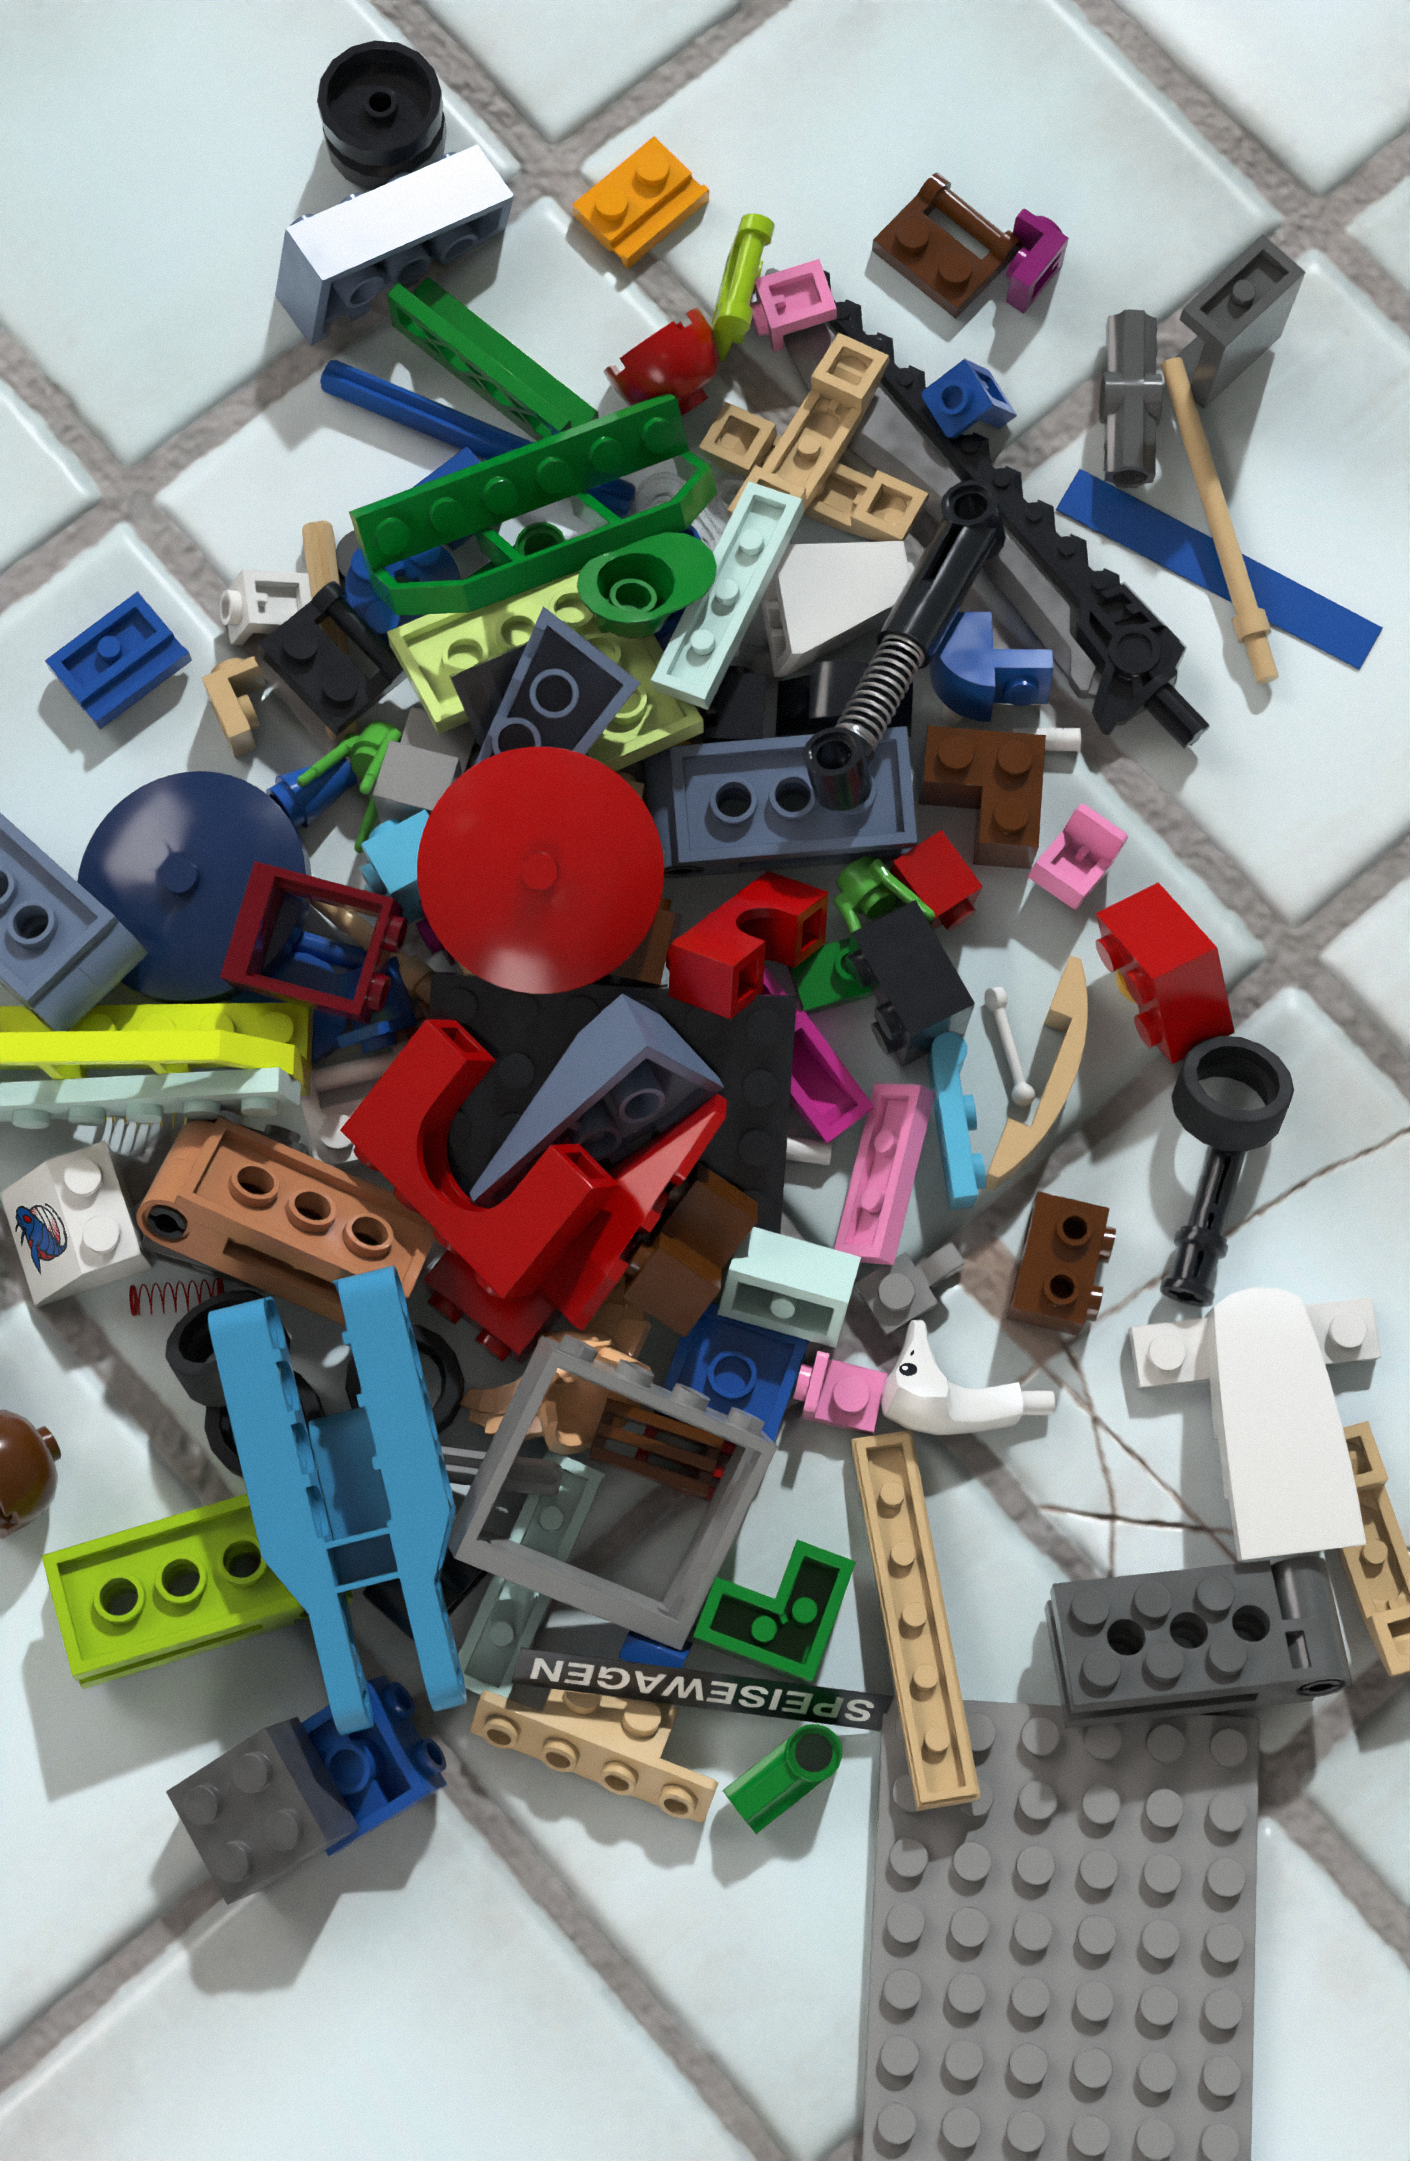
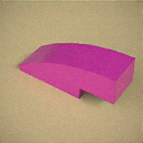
[763,964,875,1144]

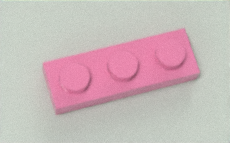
[834,1083,935,1265]

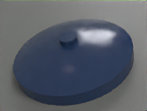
[77,771,312,1004]

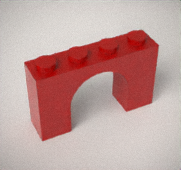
[340,1019,620,1299]

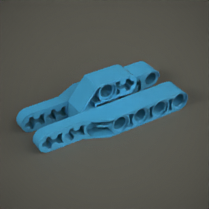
[208,1265,467,1735]

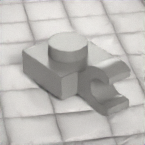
[854,1243,965,1338]

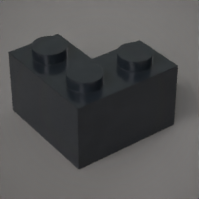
[845,900,975,1067]

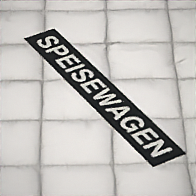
[511,1647,894,1731]

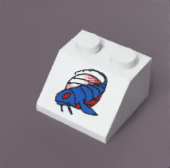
[0,1141,153,1308]

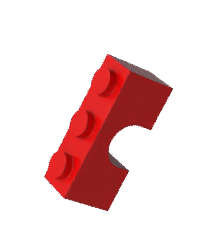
[666,871,829,1019]

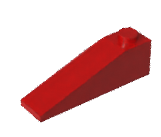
[539,1093,727,1331]

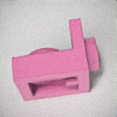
[750,259,837,352]
[793,1351,888,1436]

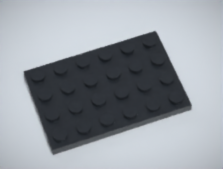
[429,971,797,1234]

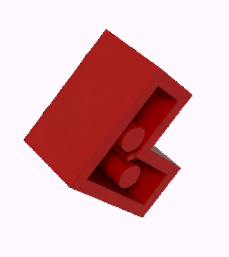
[1095,882,1235,1065]

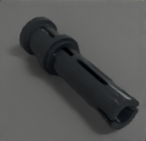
[1160,1146,1246,1307]

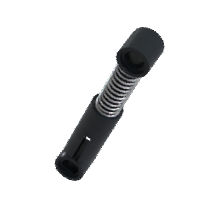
[803,480,1006,811]

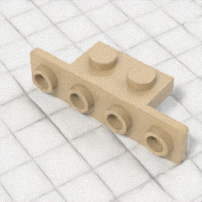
[471,1689,718,1823]

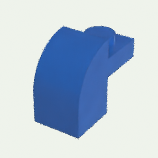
[930,612,1053,722]

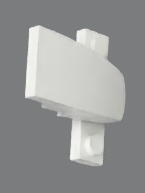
[1128,1287,1382,1561]

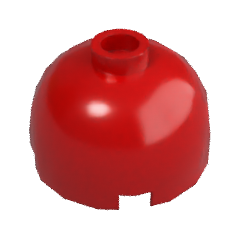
[603,307,720,417]

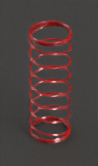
[129,1277,225,1317]

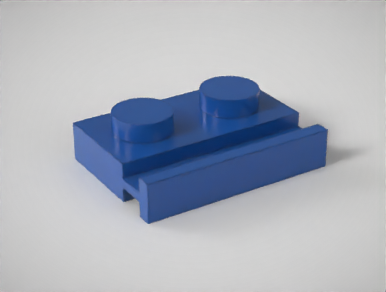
[45,591,192,730]

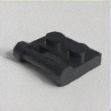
[257,581,407,736]

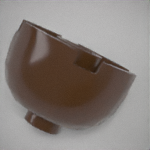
[0,1410,61,1539]

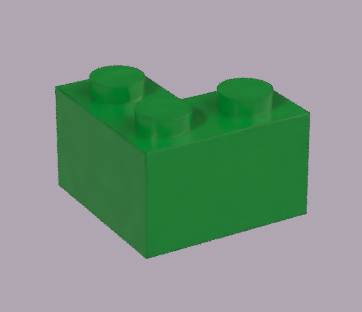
[693,1539,856,1685]

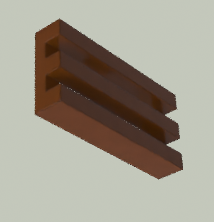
[587,1398,724,1498]

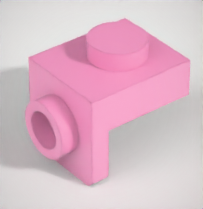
[1027,804,1128,911]

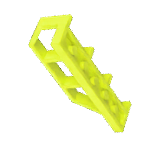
[0,1003,314,1096]

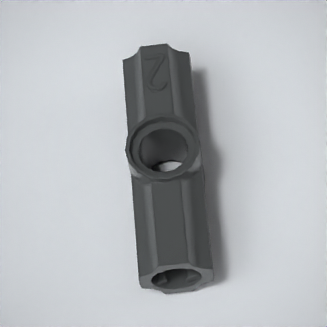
[1099,309,1163,488]

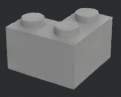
[372,707,481,824]

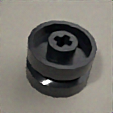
[317,40,447,190]

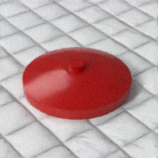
[417,747,664,994]

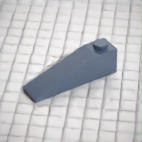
[469,994,724,1208]

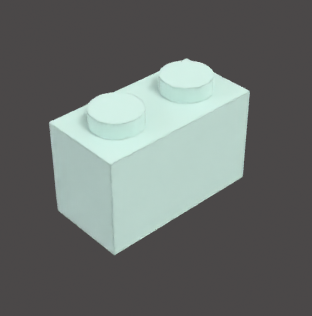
[717,1227,861,1348]

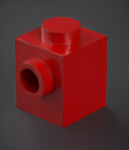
[889,830,983,931]

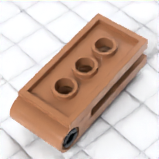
[136,1116,435,1326]

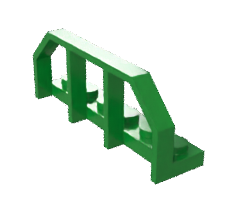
[349,393,718,616]

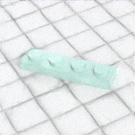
[650,481,805,710]
[458,1449,605,1699]

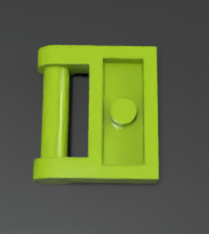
[710,213,775,362]

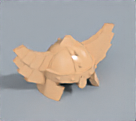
[459,1273,654,1455]

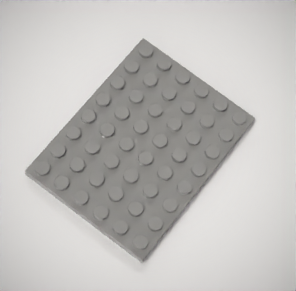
[861,1695,1260,2161]

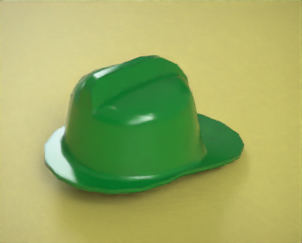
[577,532,717,639]

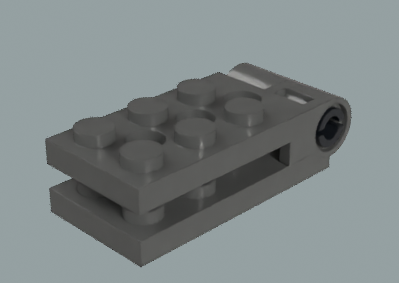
[1044,1556,1352,1729]

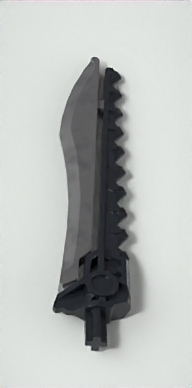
[765,268,1210,749]

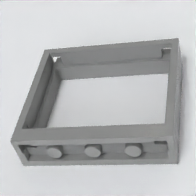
[448,1335,778,1651]

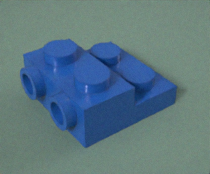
[302,1675,447,1856]

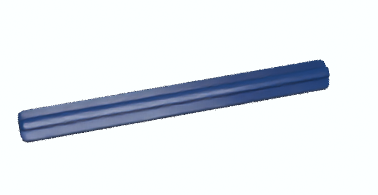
[320,360,636,516]

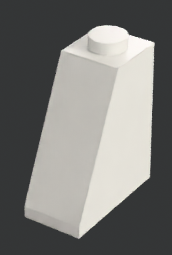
[761,541,914,677]

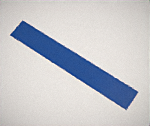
[1055,469,1383,670]

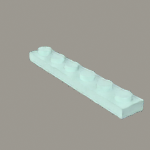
[0,1067,301,1129]

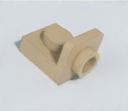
[201,656,266,758]

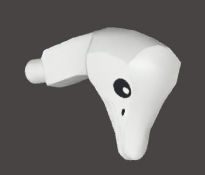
[881,1320,1055,1435]

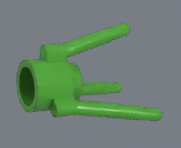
[297,721,403,853]
[833,856,935,936]

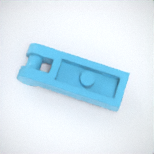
[927,1032,986,1210]

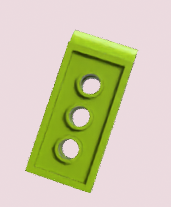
[41,1481,354,1689]

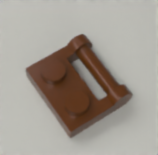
[872,172,1023,319]

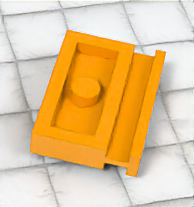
[572,136,709,269]

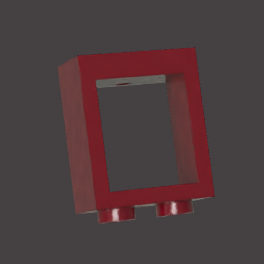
[220,861,408,1024]

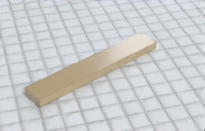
[850,1430,981,1811]

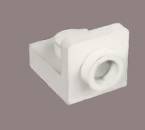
[220,569,312,645]

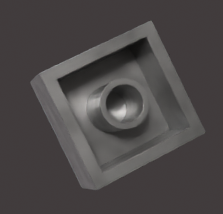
[166,1717,359,1905]

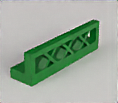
[387,277,599,441]

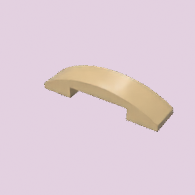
[727,333,889,517]
[698,401,929,542]
[986,955,1088,1190]
[1337,1421,1410,1677]

